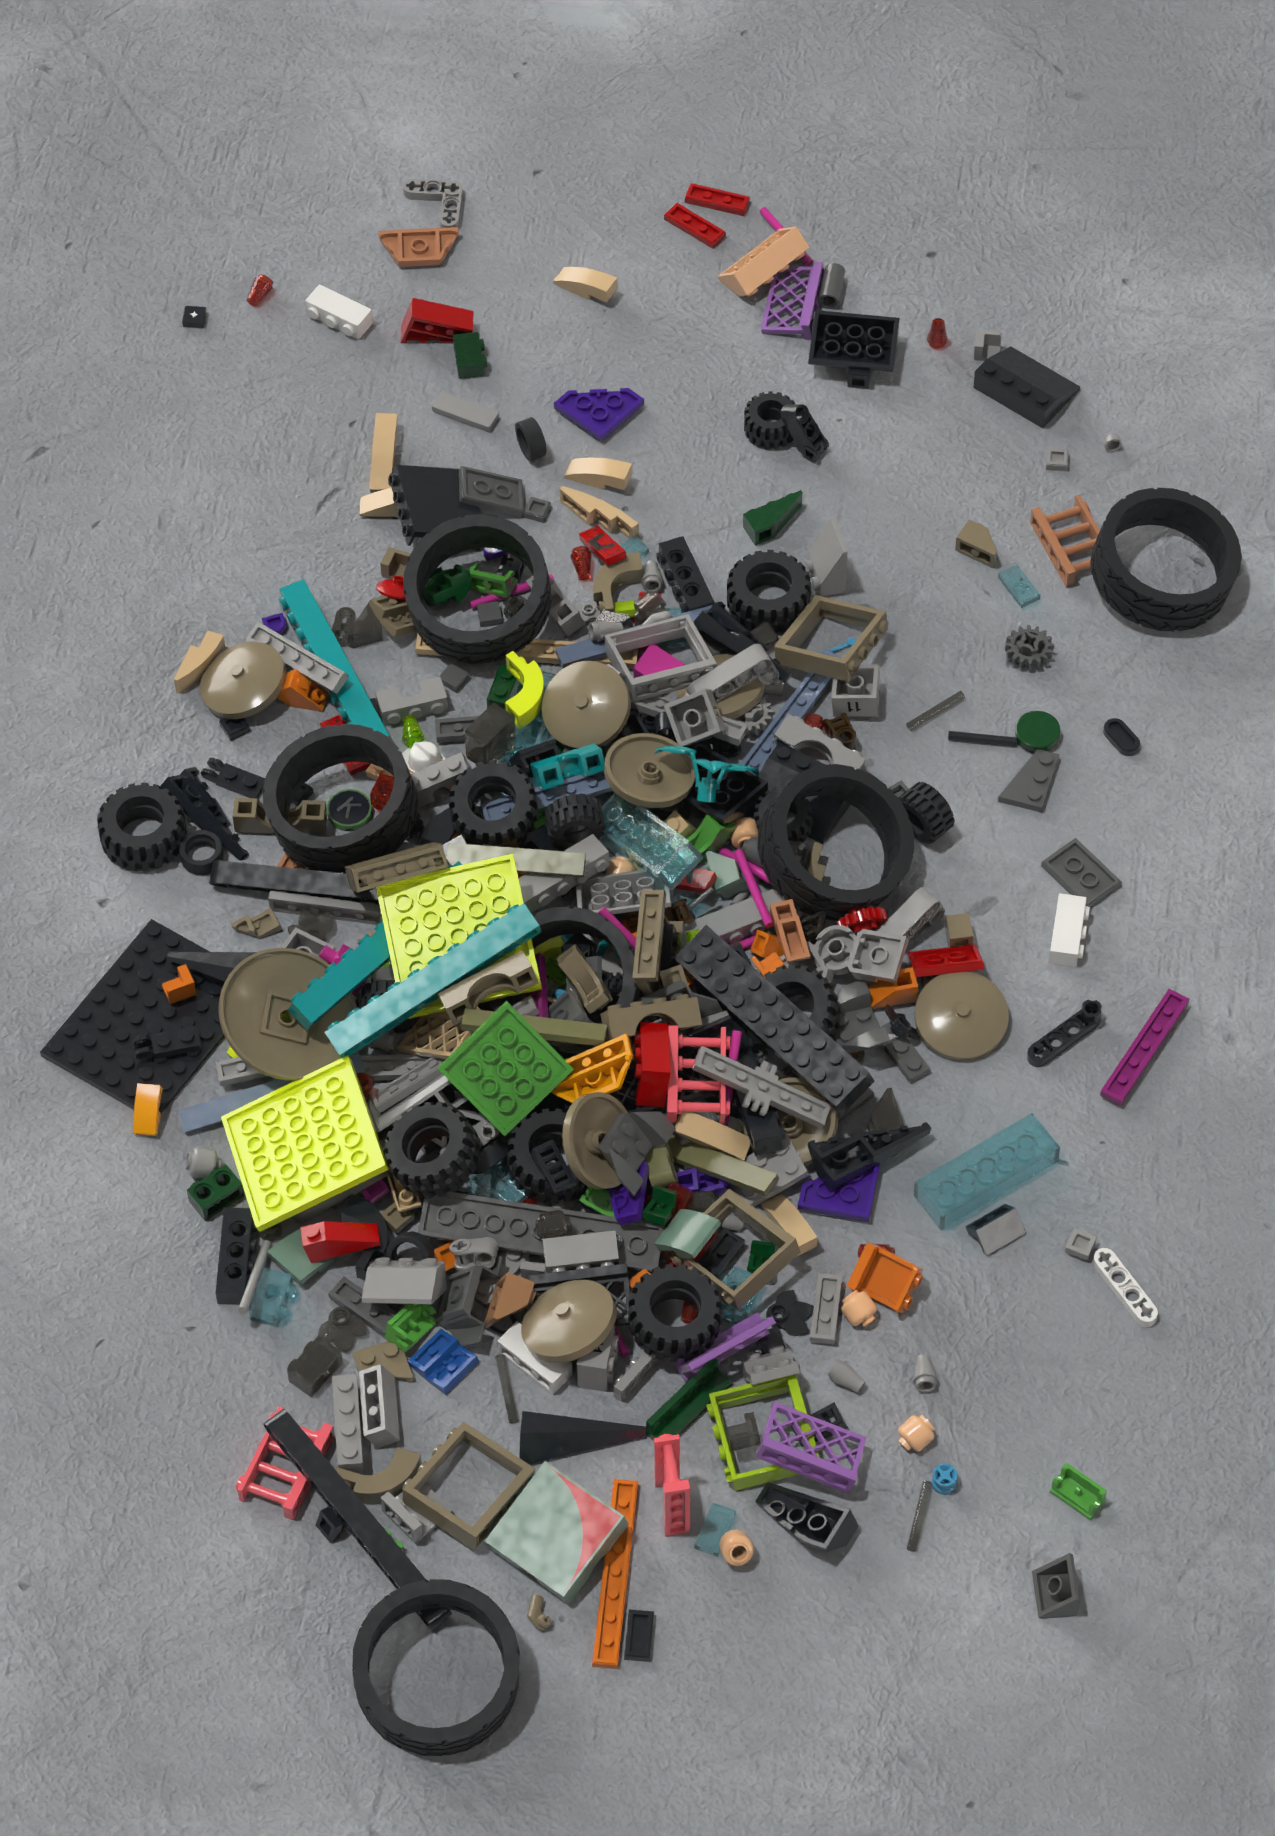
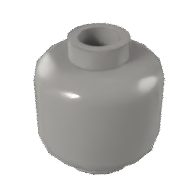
[185,1146,222,1179]

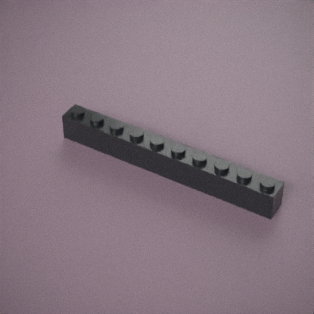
[692,979,786,1156]

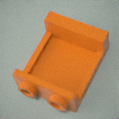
[846,1242,924,1313]

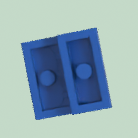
[408,1329,479,1394]

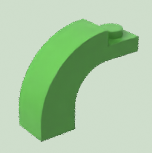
[656,814,736,868]

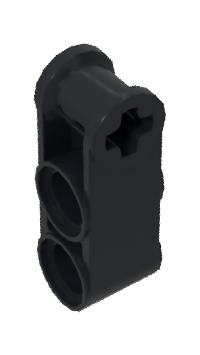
[780,404,829,462]

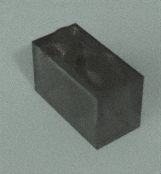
[287,1335,343,1397]

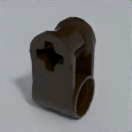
[823,712,856,750]
[664,898,695,925]

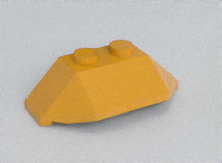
[550,1034,633,1103]

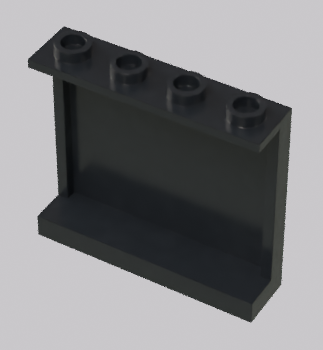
[388,465,481,550]

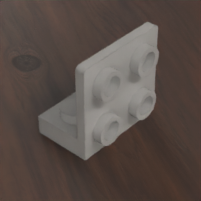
[381,1483,452,1544]

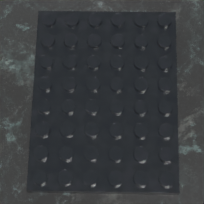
[40,919,225,1114]

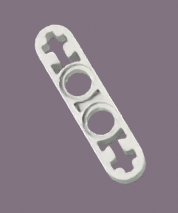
[1093,1248,1158,1327]

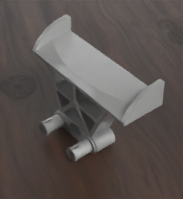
[366,1074,500,1155]

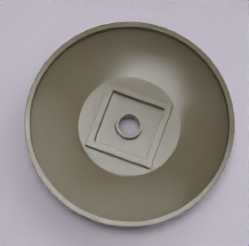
[219,948,357,1081]

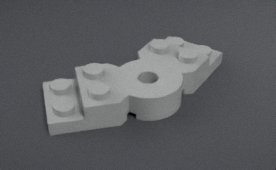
[780,925,909,1003]

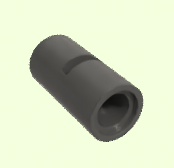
[818,263,845,309]

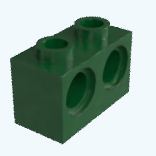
[187,1164,245,1221]

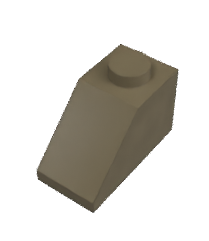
[955,520,997,568]

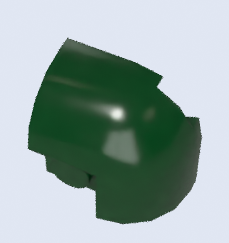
[423,564,472,607]

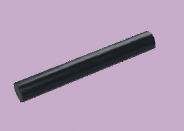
[948,731,1016,746]

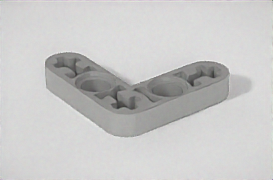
[403,179,463,228]

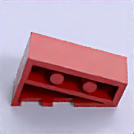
[400,298,474,344]
[633,1022,671,1107]

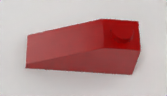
[301,1221,381,1263]

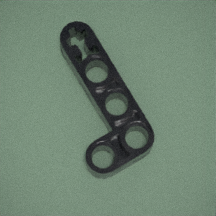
[653,712,742,758]

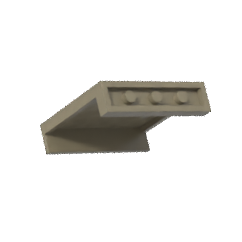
[632,890,684,996]

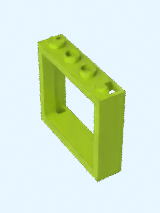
[706,1374,820,1491]

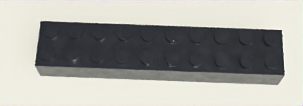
[674,925,875,1115]

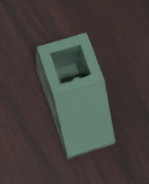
[706,851,748,899]

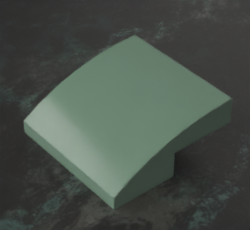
[654,1209,721,1258]
[267,1229,337,1285]

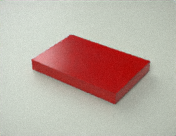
[907,944,984,977]

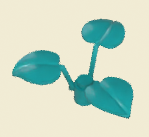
[655,746,760,802]

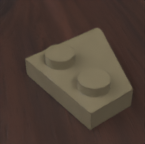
[352,1341,414,1383]

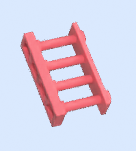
[667,1025,730,1124]
[236,1406,335,1521]
[654,1434,690,1537]

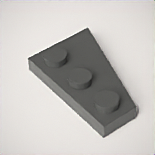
[998,750,1060,813]

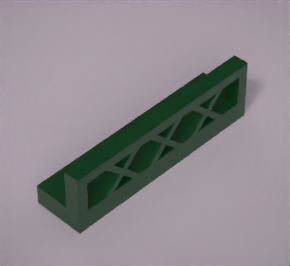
[646,1358,732,1441]

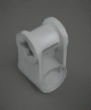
[449,1237,499,1271]

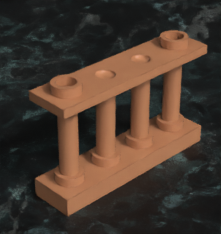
[1030,494,1100,588]

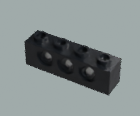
[656,536,714,613]
[215,1207,258,1305]

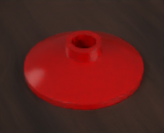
[376,576,405,599]

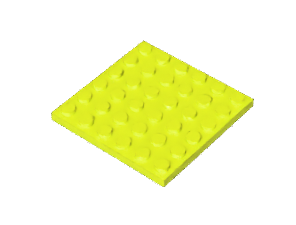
[376,854,542,1019]
[221,1055,389,1232]

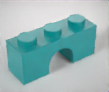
[530,743,605,790]

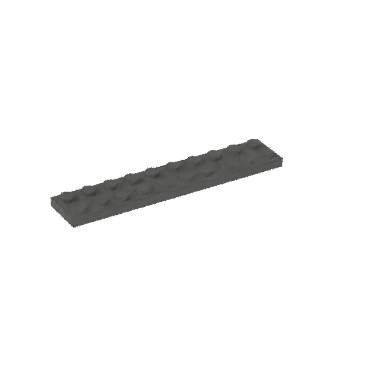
[418,1191,665,1273]

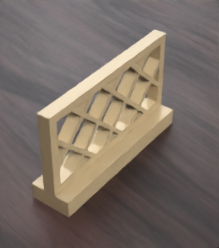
[396,1006,480,1059]

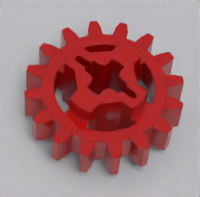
[837,906,888,936]

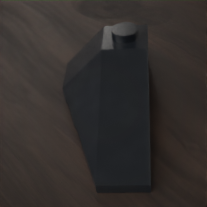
[755,1482,859,1552]

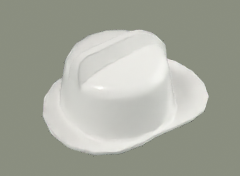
[402,741,445,773]

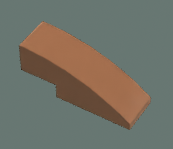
[770,899,810,963]

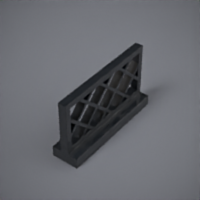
[610,1047,712,1113]
[529,1264,630,1326]

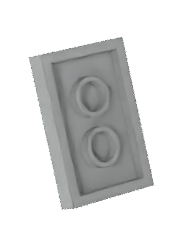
[733,1134,810,1207]

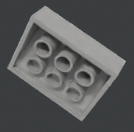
[576,867,672,914]

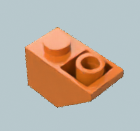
[277,669,328,712]
[868,967,918,1009]

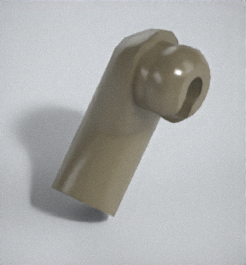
[527,1595,551,1630]

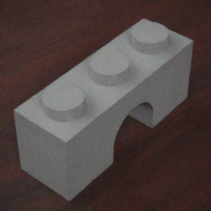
[526,574,586,637]
[375,677,448,725]
[411,752,471,808]

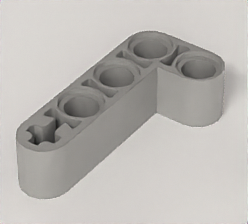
[687,644,779,703]
[877,887,945,939]

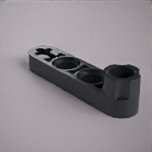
[1027,999,1102,1067]

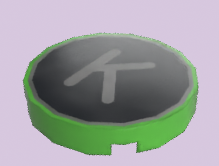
[326,789,372,830]

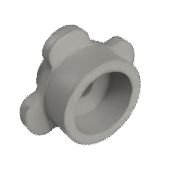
[576,601,601,623]

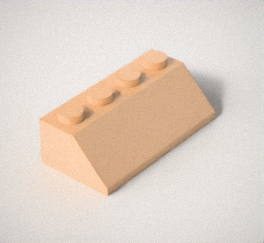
[717,226,810,297]

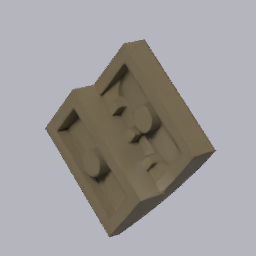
[369,596,416,637]

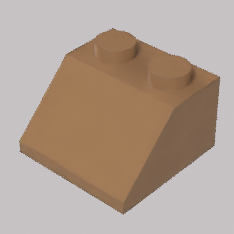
[484,1272,536,1328]

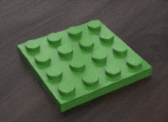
[438,1001,574,1136]

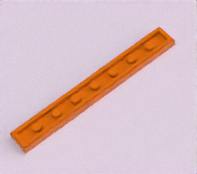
[592,1479,638,1669]

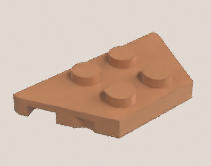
[378,227,459,267]

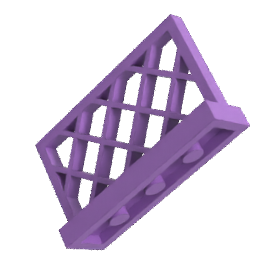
[761,262,824,340]
[674,1312,776,1381]
[755,1402,867,1493]

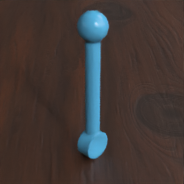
[818,638,856,654]

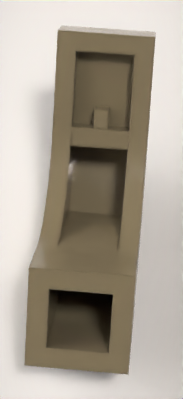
[593,552,643,622]
[557,944,613,1014]
[335,1447,422,1505]

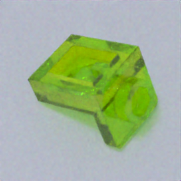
[546,958,567,986]

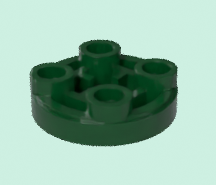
[1015,711,1060,751]

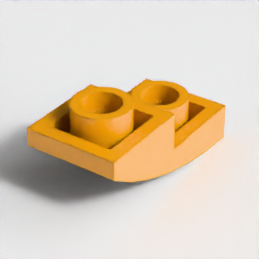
[133,1083,163,1136]

